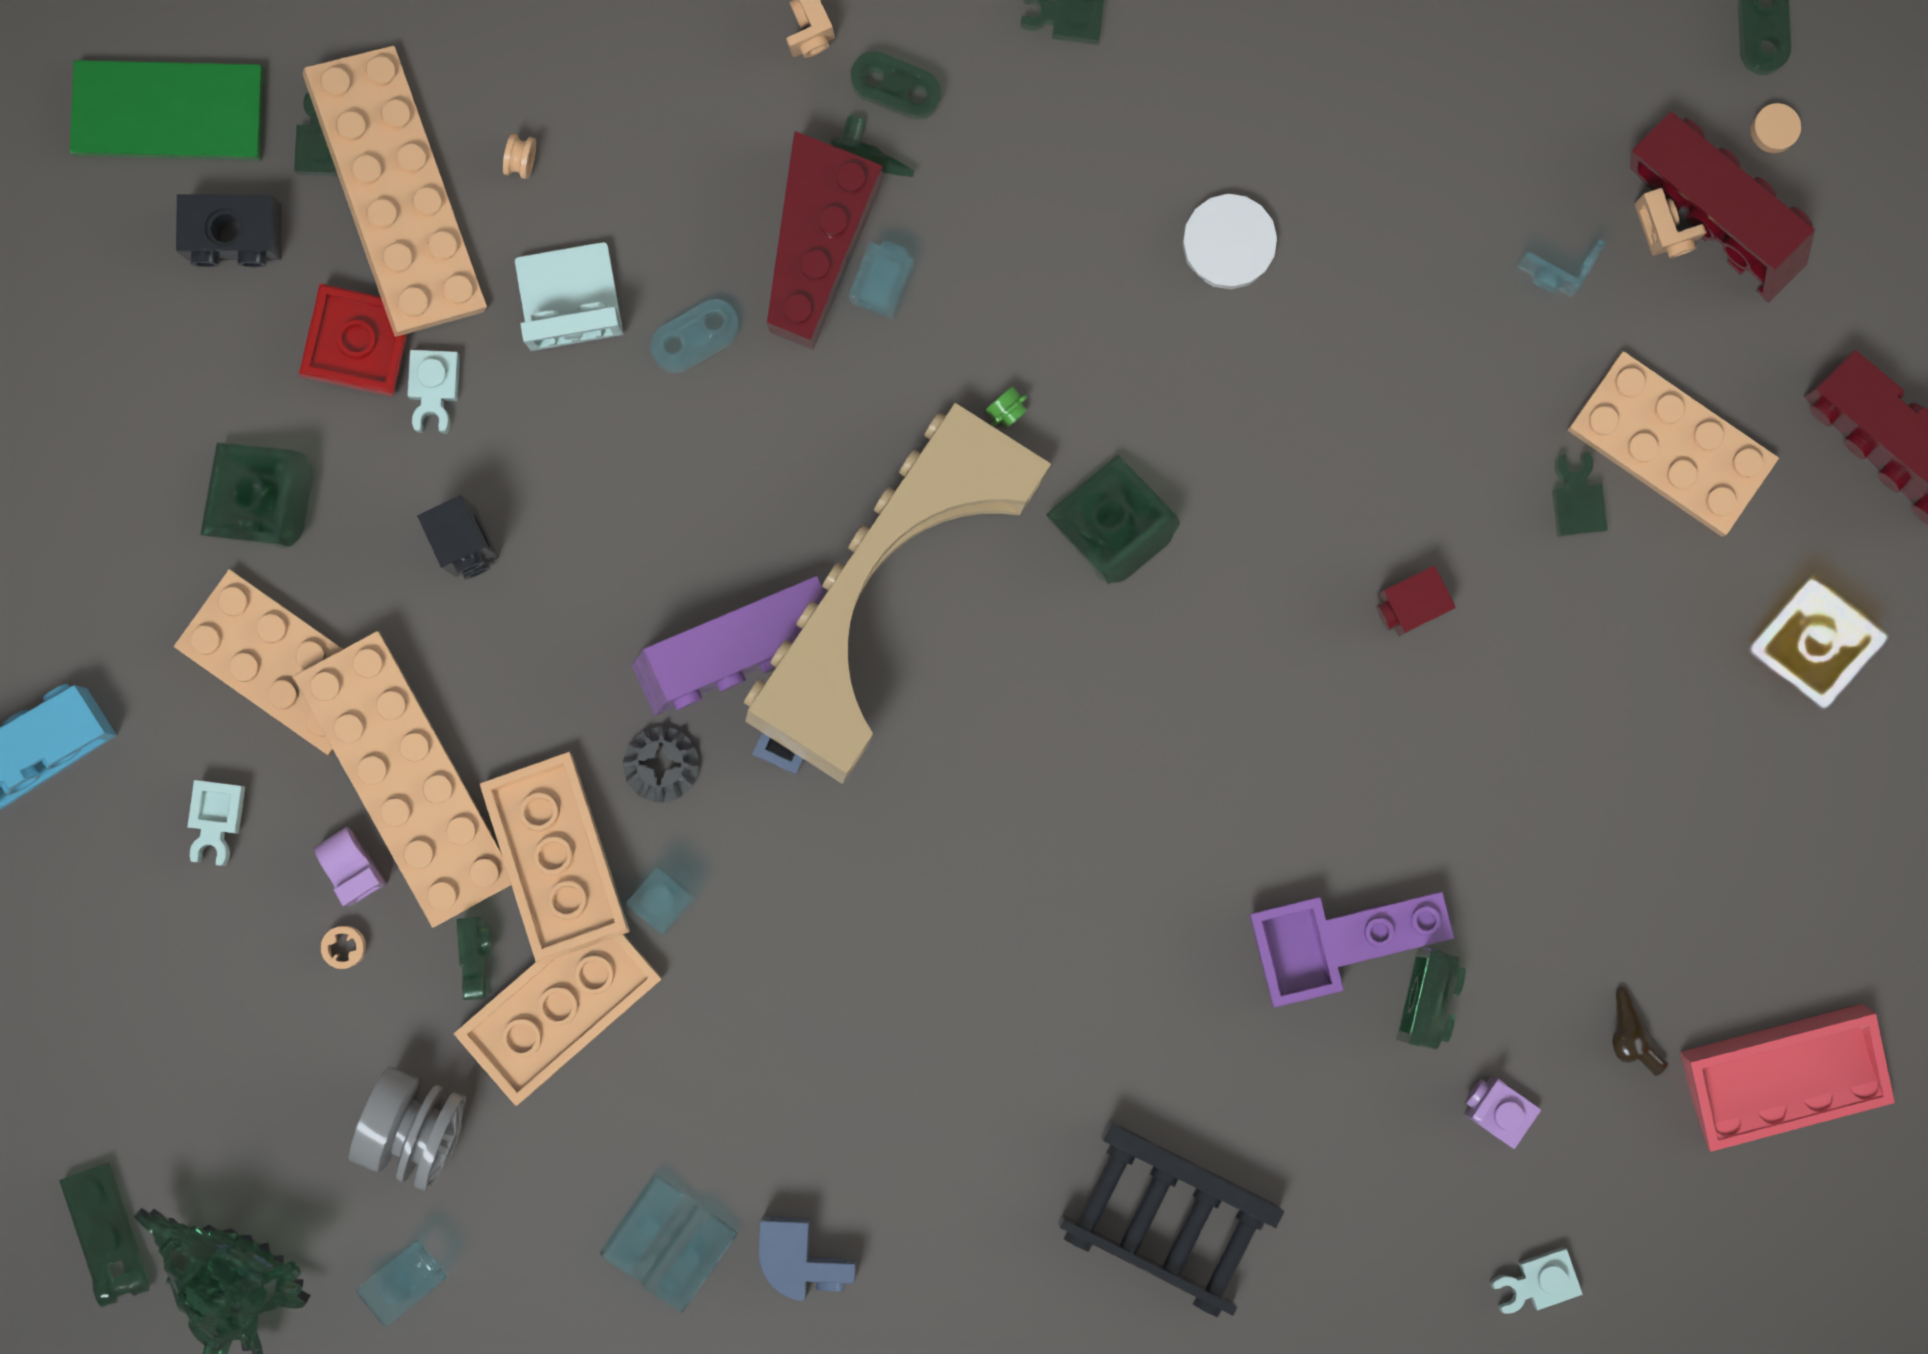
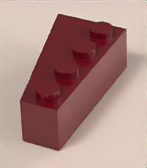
[1630,111,1815,303]
[767,131,884,349]
[1804,349,1928,524]

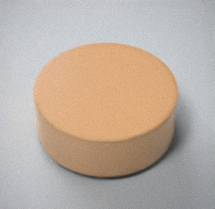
[1750,103,1801,153]

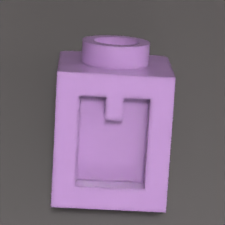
[1464,1076,1541,1149]

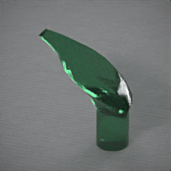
[831,116,915,177]

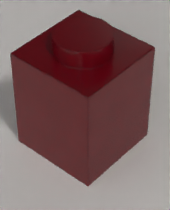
[1376,565,1456,637]

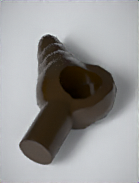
[1612,987,1668,1076]

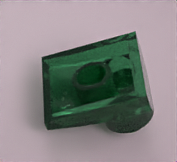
[200,442,313,548]
[1046,455,1180,584]
[1396,947,1466,1050]

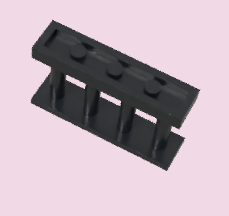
[1058,1120,1285,1317]

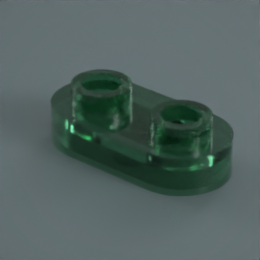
[1738,0,1791,75]
[850,51,941,120]

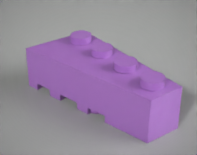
[632,576,826,716]

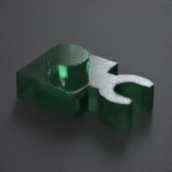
[1021,0,1104,45]
[294,93,338,177]
[1552,452,1608,538]
[456,917,493,1000]

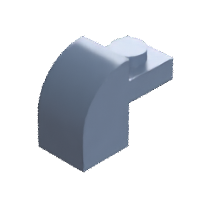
[759,1216,856,1301]

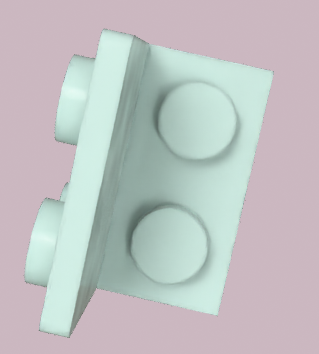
[515,242,624,351]

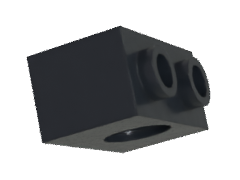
[176,194,282,268]
[417,495,498,580]

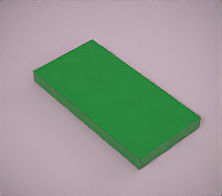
[69,60,264,161]

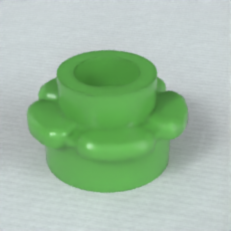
[984,386,1027,429]

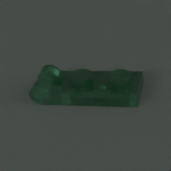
[59,1162,150,1307]

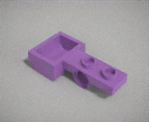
[1249,892,1454,1008]

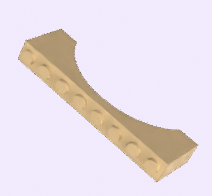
[744,403,1051,784]

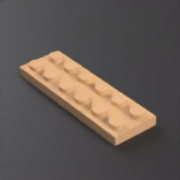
[303,46,487,337]
[293,631,511,928]

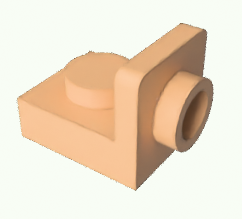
[786,0,835,58]
[1634,188,1706,258]

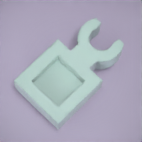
[408,350,460,434]
[187,780,245,866]
[1490,1247,1583,1314]

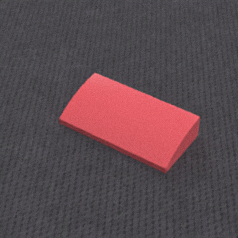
[1680,1004,1895,1152]

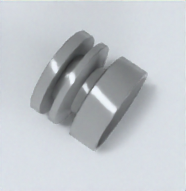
[349,1066,466,1191]

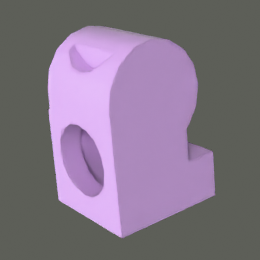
[314,826,387,906]

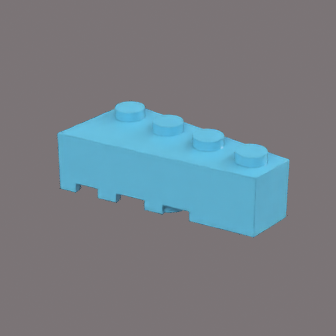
[0,684,117,810]

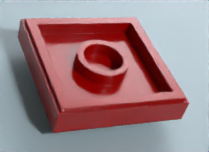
[299,283,408,397]

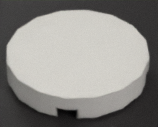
[1182,194,1277,289]

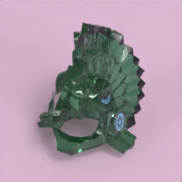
[134,1208,311,1354]

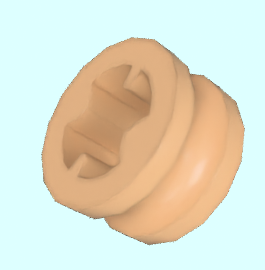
[503,133,537,180]
[321,926,366,969]

